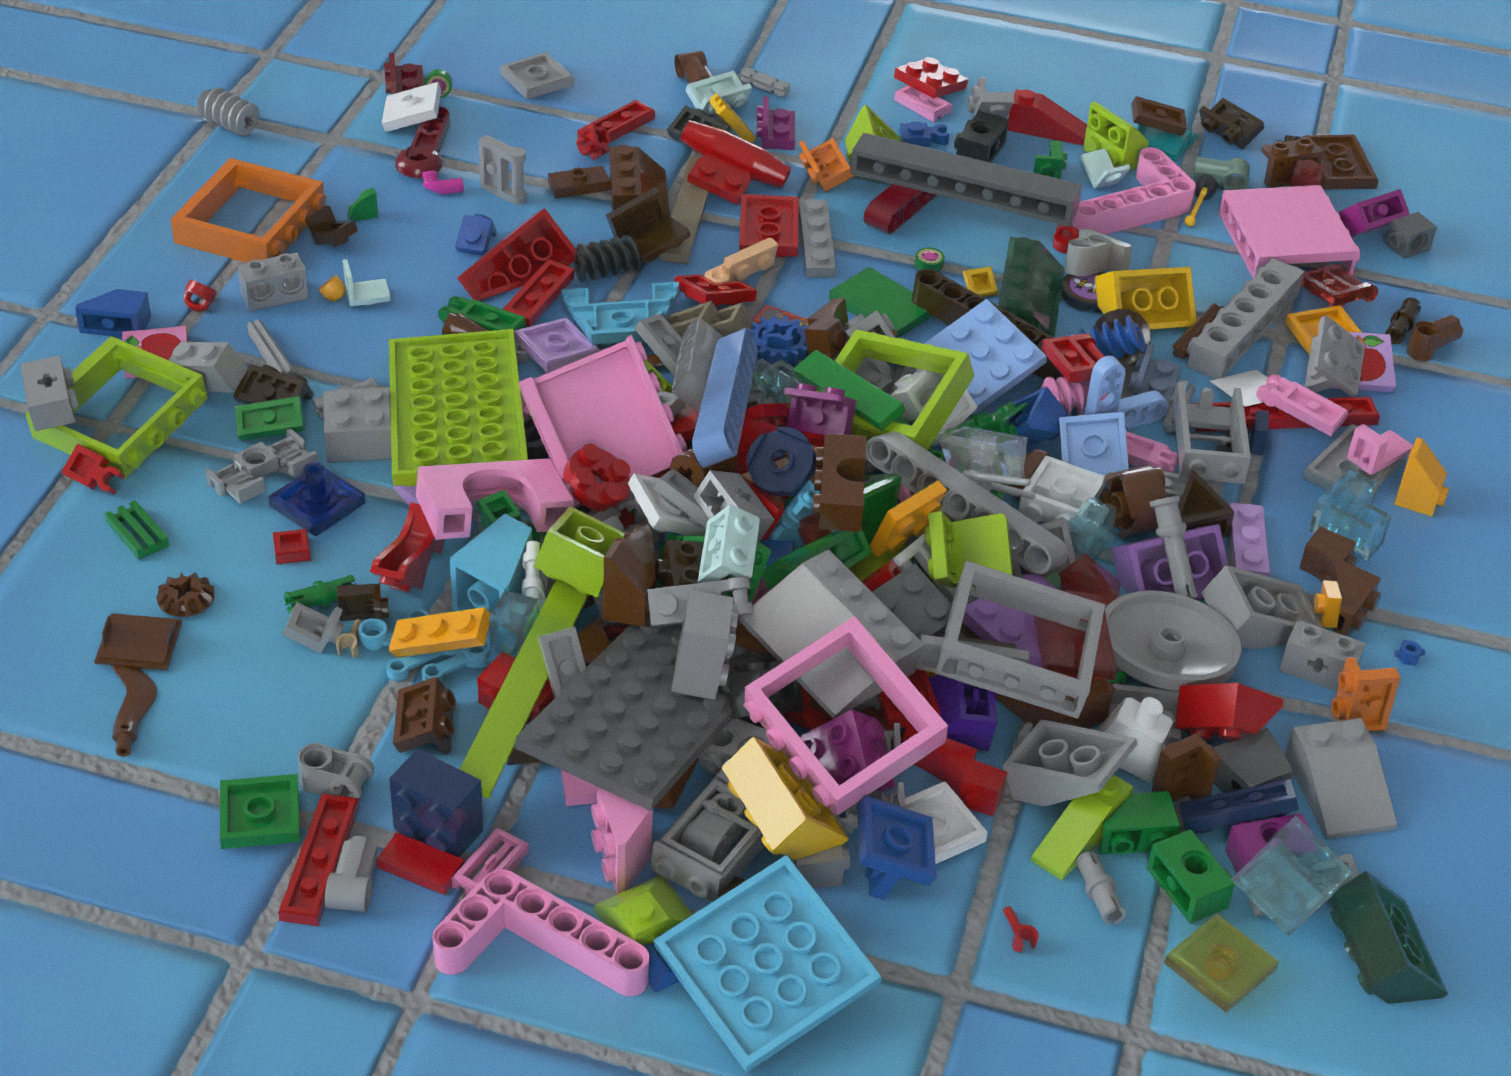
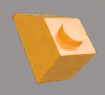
[1394,437,1449,517]

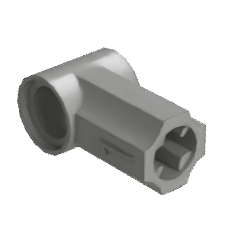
[325,836,378,912]

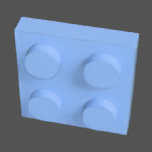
[1059,412,1129,473]

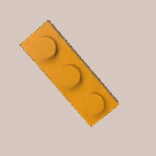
[388,607,492,658]

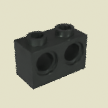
[728,661,804,718]

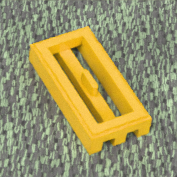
[709,93,756,143]

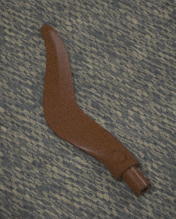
[111,665,157,757]

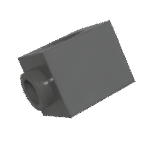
[1386,212,1437,259]

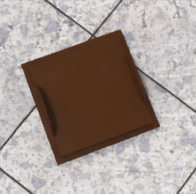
[94,613,182,670]

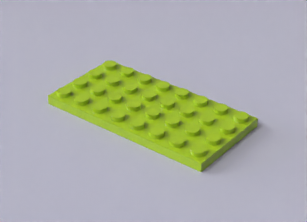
[389,329,528,487]

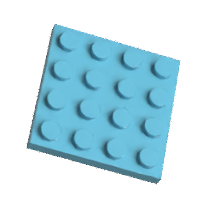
[654,855,881,1073]

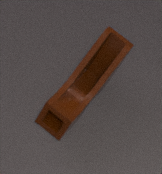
[1299,526,1381,637]

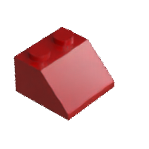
[1175,683,1284,741]

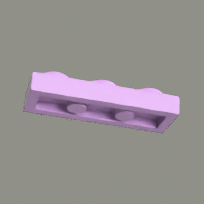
[1229,503,1270,577]

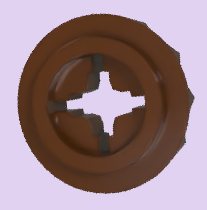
[156,572,214,617]

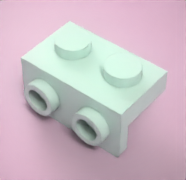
[685,71,753,115]

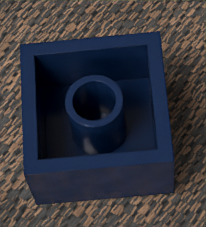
[389,749,483,858]

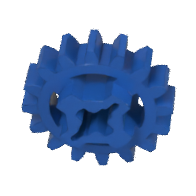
[749,315,808,369]

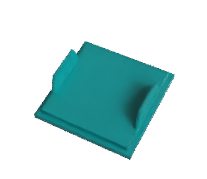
[1137,124,1199,162]

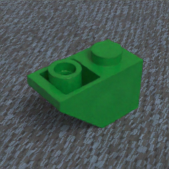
[1098,791,1180,855]

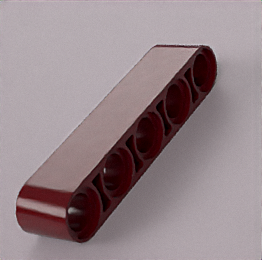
[863,184,937,234]

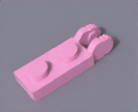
[1256,374,1348,437]

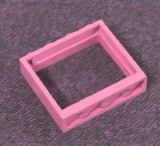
[743,616,948,816]

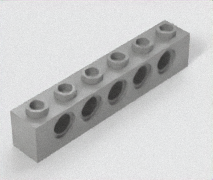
[1187,258,1305,379]

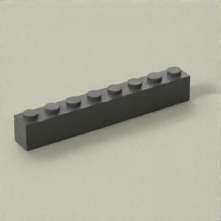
[851,133,1082,227]

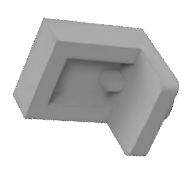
[282,602,343,653]

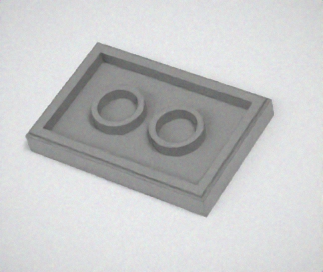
[1302,424,1407,507]

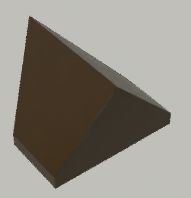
[1179,469,1235,538]

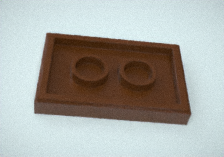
[1302,134,1379,190]

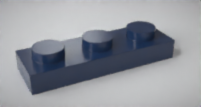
[1179,779,1299,833]

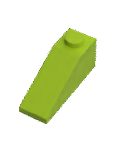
[1031,774,1133,881]

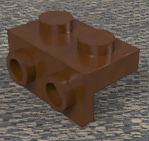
[1151,733,1220,802]

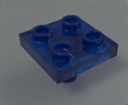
[268,462,366,537]

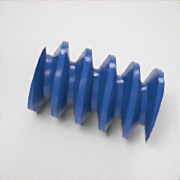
[1079,315,1146,359]

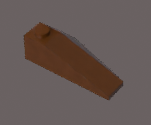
[603,521,656,627]

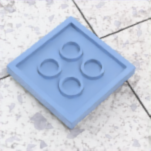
[924,299,1047,415]

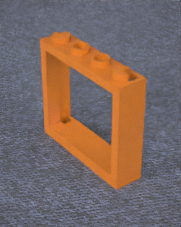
[171,158,326,263]

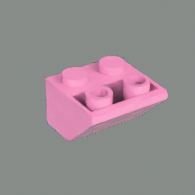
[591,787,653,894]

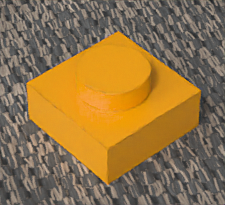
[1314,580,1342,628]

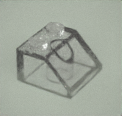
[939,427,1028,485]

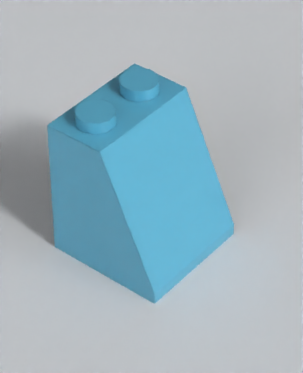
[450,514,532,639]

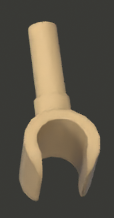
[336,619,362,657]

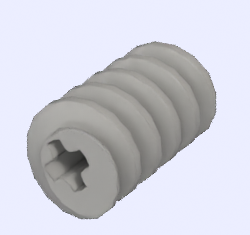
[197,87,259,136]

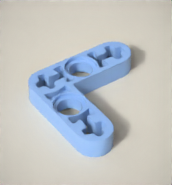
[1084,356,1169,430]

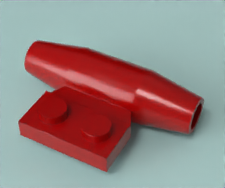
[680,120,791,205]

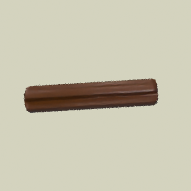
[1172,303,1225,359]

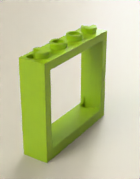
[816,329,975,451]
[25,336,208,479]

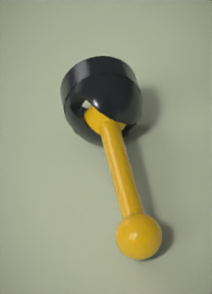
[1184,175,1218,227]

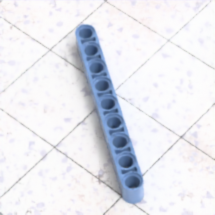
[692,327,758,468]

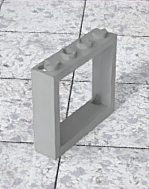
[935,561,1105,719]

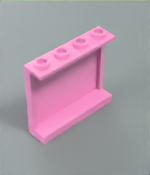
[1219,185,1360,278]
[519,335,688,509]

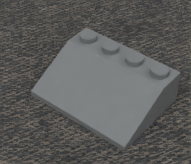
[739,549,925,719]

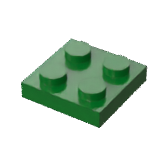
[220,774,300,849]

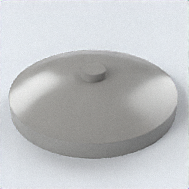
[1099,591,1242,691]

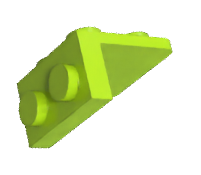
[925,511,1013,587]

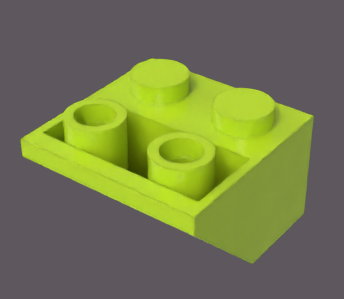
[1083,101,1149,172]

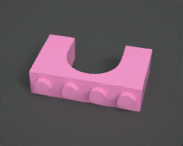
[416,458,574,540]

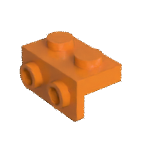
[798,138,854,192]

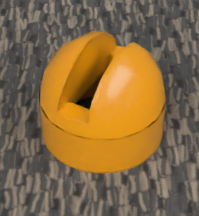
[318,274,345,301]

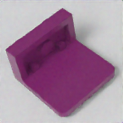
[800,709,895,792]

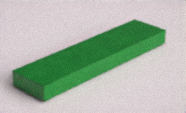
[793,350,905,431]

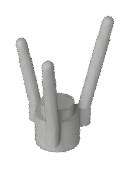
[962,469,1036,505]

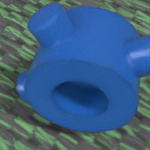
[1394,640,1425,666]

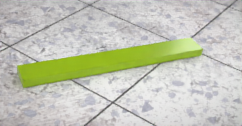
[460,580,589,799]

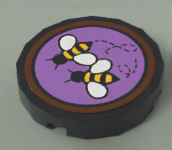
[1061,272,1105,313]

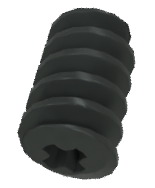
[574,235,640,282]

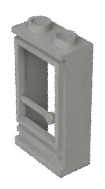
[1172,382,1251,484]
[651,759,765,902]

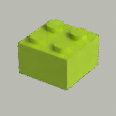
[533,506,625,598]

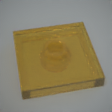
[1164,914,1279,1013]

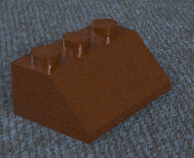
[609,145,670,215]

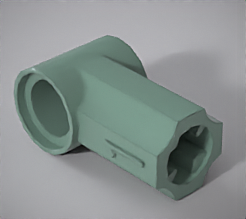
[1193,157,1250,190]

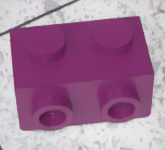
[784,383,857,435]

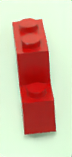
[370,502,446,593]

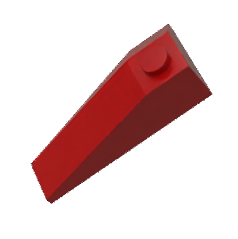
[457,208,576,301]

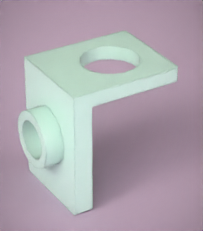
[1080,149,1130,189]
[343,259,391,307]

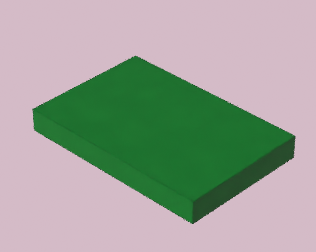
[829,267,932,338]

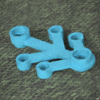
[358,608,495,683]

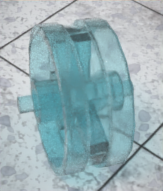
[1069,497,1117,562]

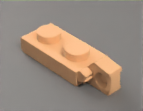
[704,238,778,283]

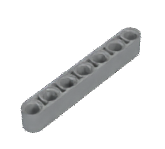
[866,431,1068,575]

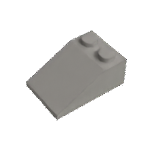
[1201,565,1324,649]
[1285,718,1397,840]
[1003,720,1138,807]

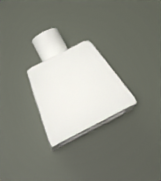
[1098,697,1173,784]

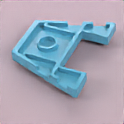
[561,282,679,346]

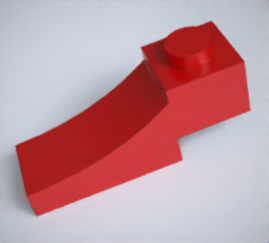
[902,726,1008,817]

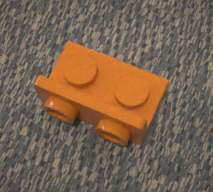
[1331,657,1401,731]

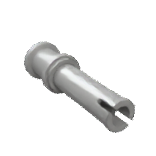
[1149,495,1198,598]

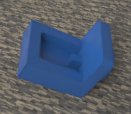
[455,214,497,256]

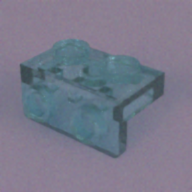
[754,359,806,403]

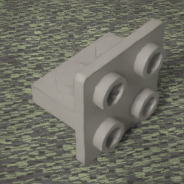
[1304,316,1365,397]

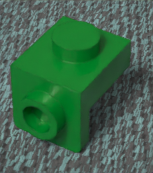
[1033,140,1067,179]

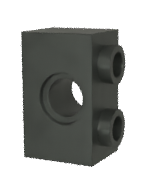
[954,111,1009,163]

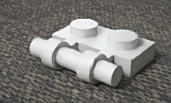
[522,541,555,620]

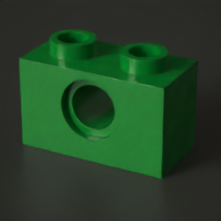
[1147,829,1235,924]

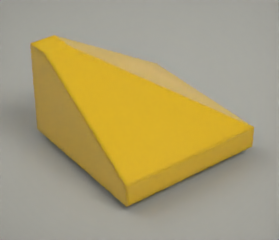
[962,266,999,297]

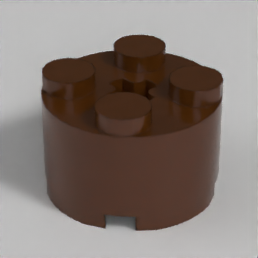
[1101,465,1167,538]

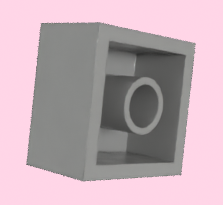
[323,387,392,463]
[671,589,739,700]

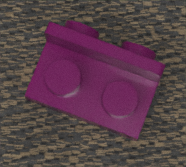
[756,96,795,150]

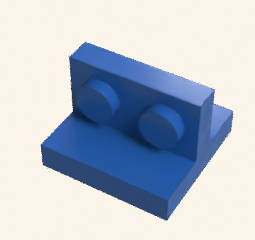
[857,795,936,900]

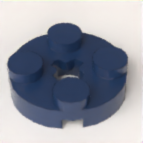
[747,427,816,497]

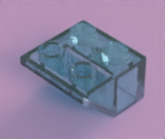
[1231,815,1353,936]

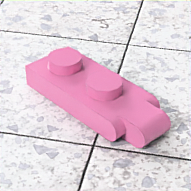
[1126,431,1179,473]

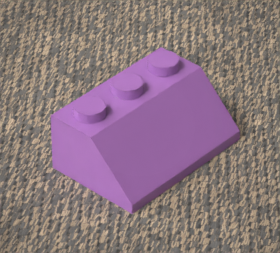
[1111,524,1228,600]

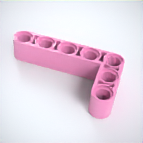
[1072,147,1196,235]
[432,869,649,996]

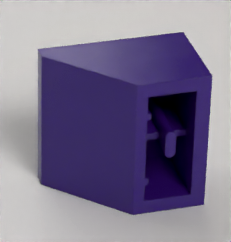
[929,674,998,751]

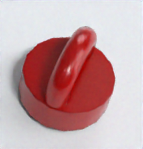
[1052,224,1079,254]
[183,279,217,312]

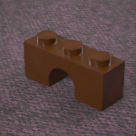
[813,433,866,532]

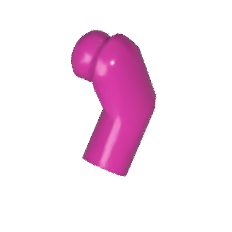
[422,170,464,195]

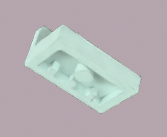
[698,504,760,583]

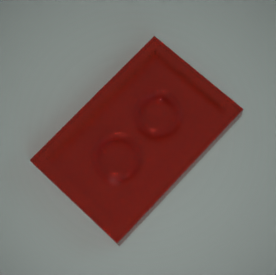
[1033,590,1117,680]

